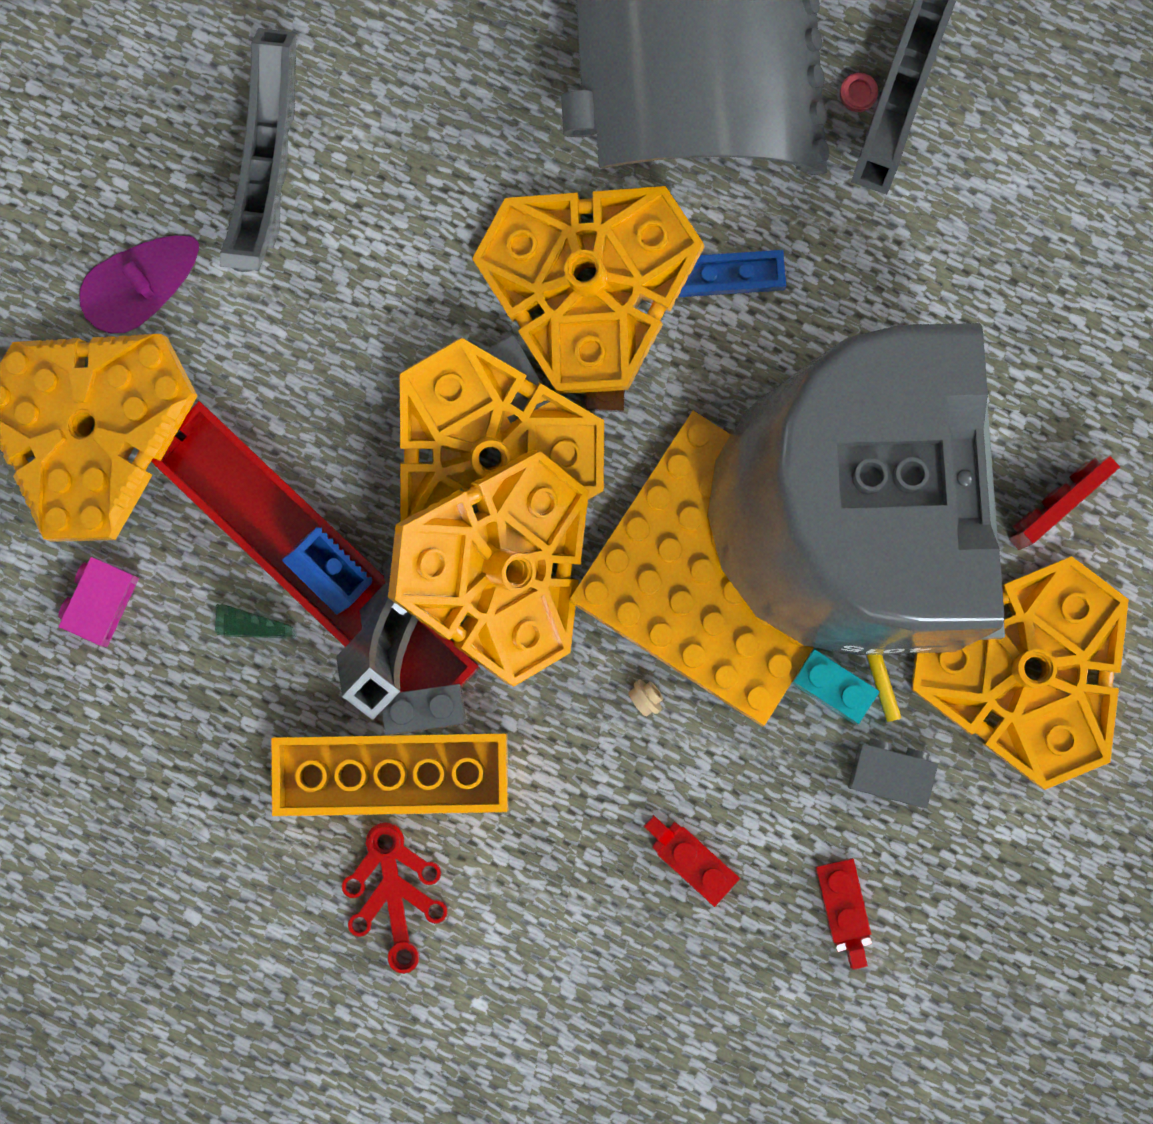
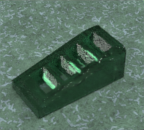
[215,604,297,639]

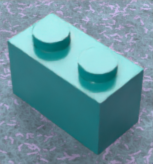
[791,649,880,724]

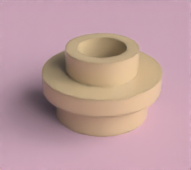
[629,679,663,716]

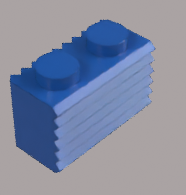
[282,528,372,615]

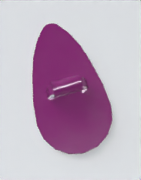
[80,235,199,334]

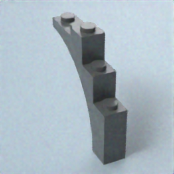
[851,0,956,195]
[220,28,296,272]
[336,488,479,720]

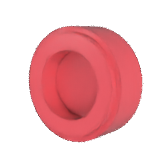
[840,73,878,112]

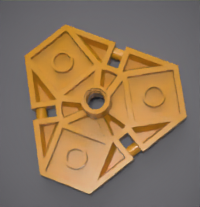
[472,186,704,394]
[0,334,198,542]
[399,337,604,522]
[388,450,589,687]
[911,556,1129,790]

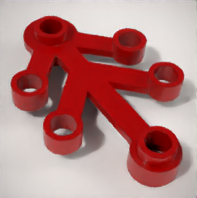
[342,822,448,974]

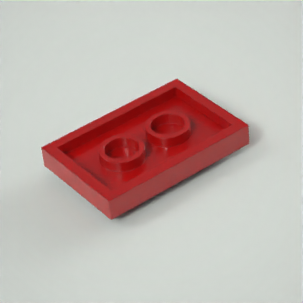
[1009,456,1120,550]

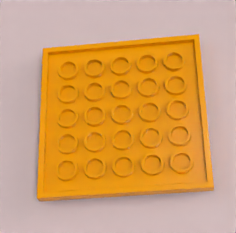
[569,410,814,727]

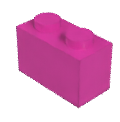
[58,557,139,647]

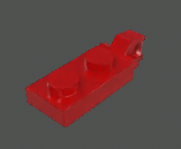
[644,815,741,907]
[815,858,872,970]

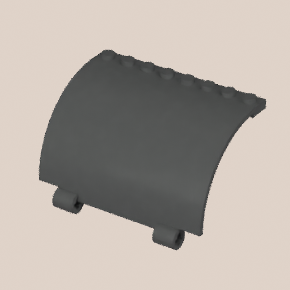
[561,0,829,175]

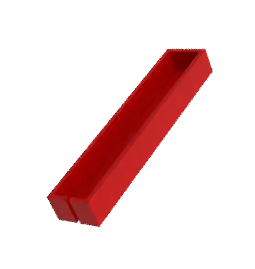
[151,401,480,693]

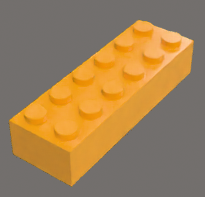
[271,734,508,816]

